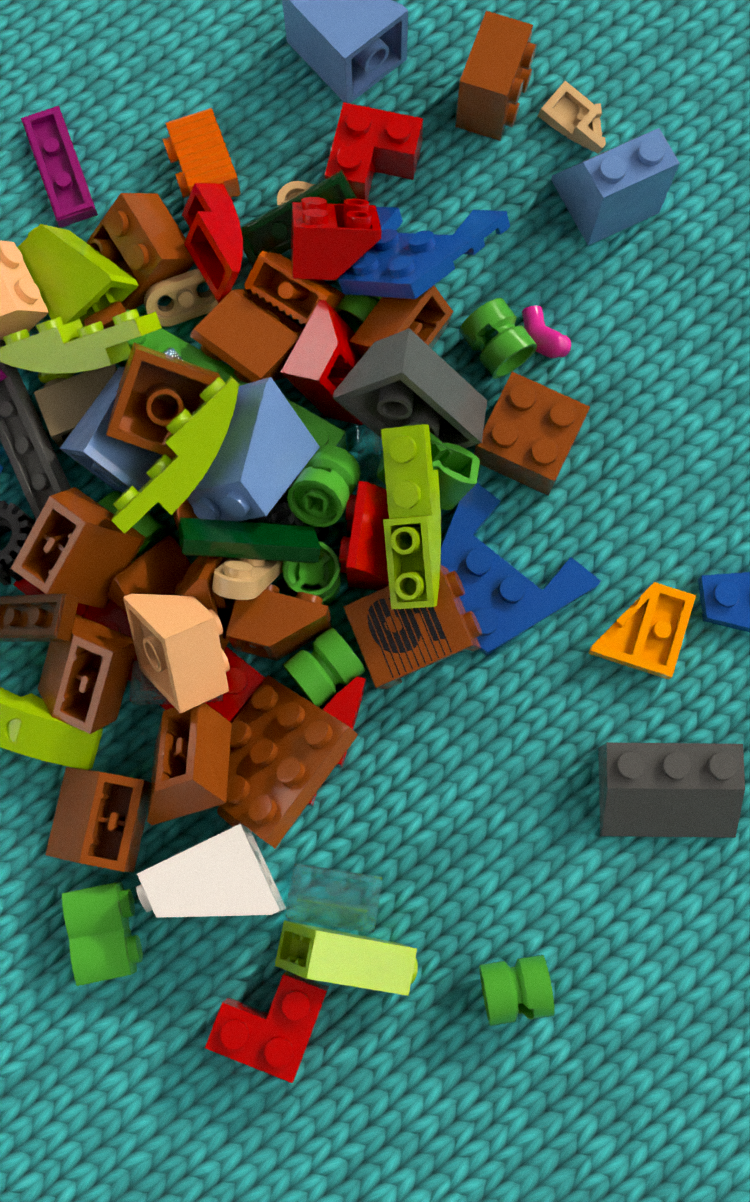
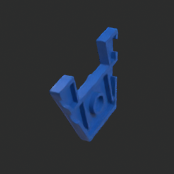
[338,207,510,299]
[441,483,601,656]

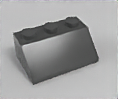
[333,328,487,448]
[598,742,745,838]

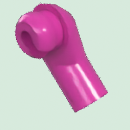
[522,305,571,359]

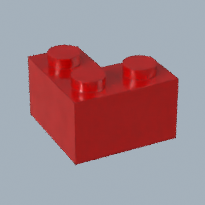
[325,102,423,200]
[205,971,329,1083]

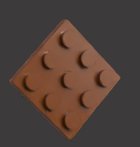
[219,675,358,849]

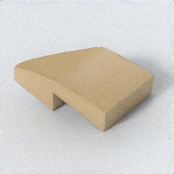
[538,81,606,154]

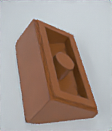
[107,534,191,612]

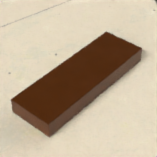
[0,593,79,642]

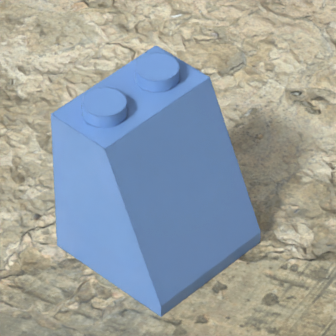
[282,0,408,103]
[551,128,680,246]
[59,366,163,493]
[187,377,320,521]

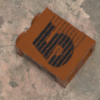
[343,564,482,689]

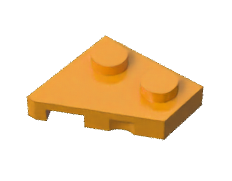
[588,582,696,680]

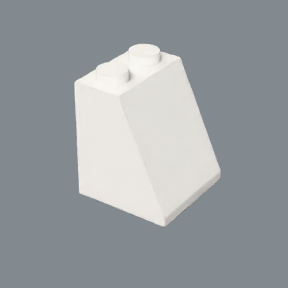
[136,824,287,918]

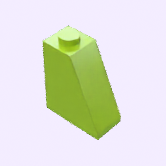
[17,224,139,327]
[275,920,418,996]

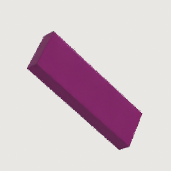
[21,106,98,228]

